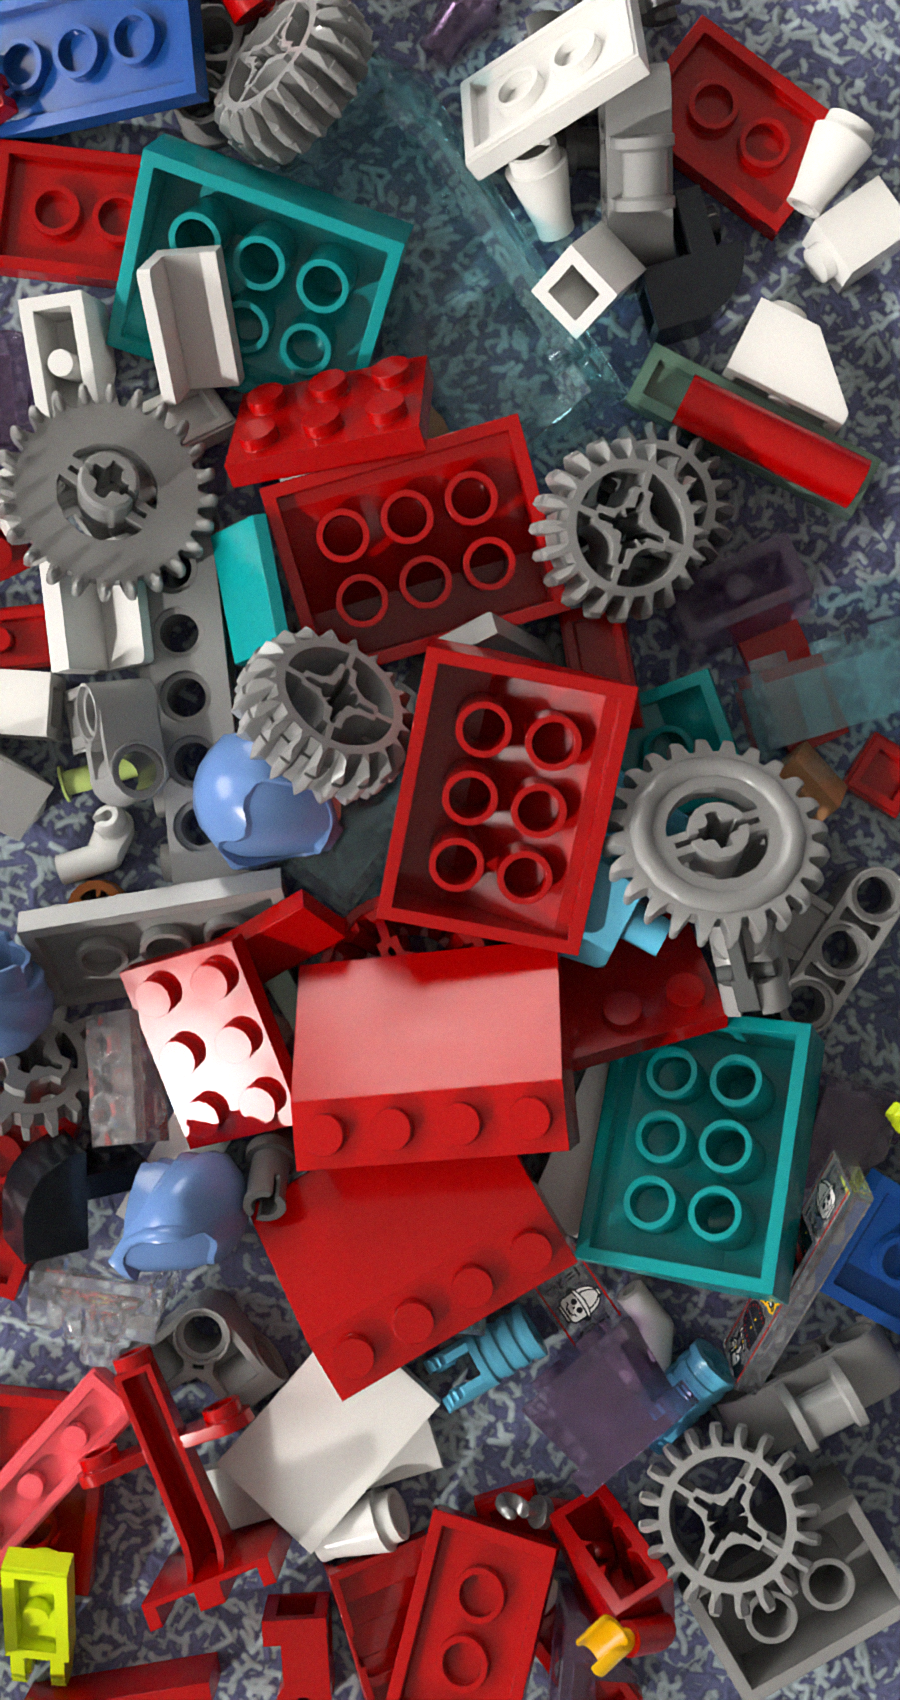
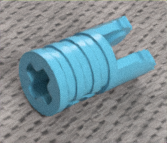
[422,1303,548,1414]
[617,1338,738,1455]

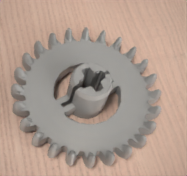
[0,383,219,602]
[602,739,830,949]

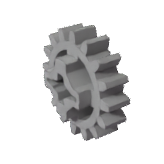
[0,1004,104,1141]

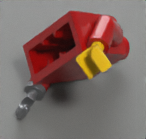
[495,1481,677,1677]

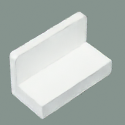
[137,245,245,406]
[39,533,154,675]

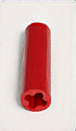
[671,374,872,508]

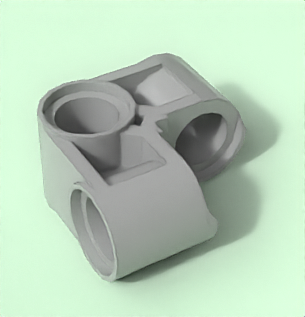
[62,678,168,807]
[115,1289,289,1408]

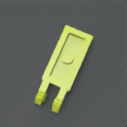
[1,1546,76,1687]

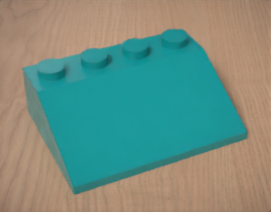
[106,133,414,393]
[575,1016,825,1305]

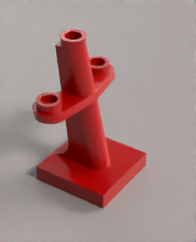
[77,1344,293,1632]

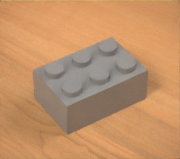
[670,1463,900,1700]

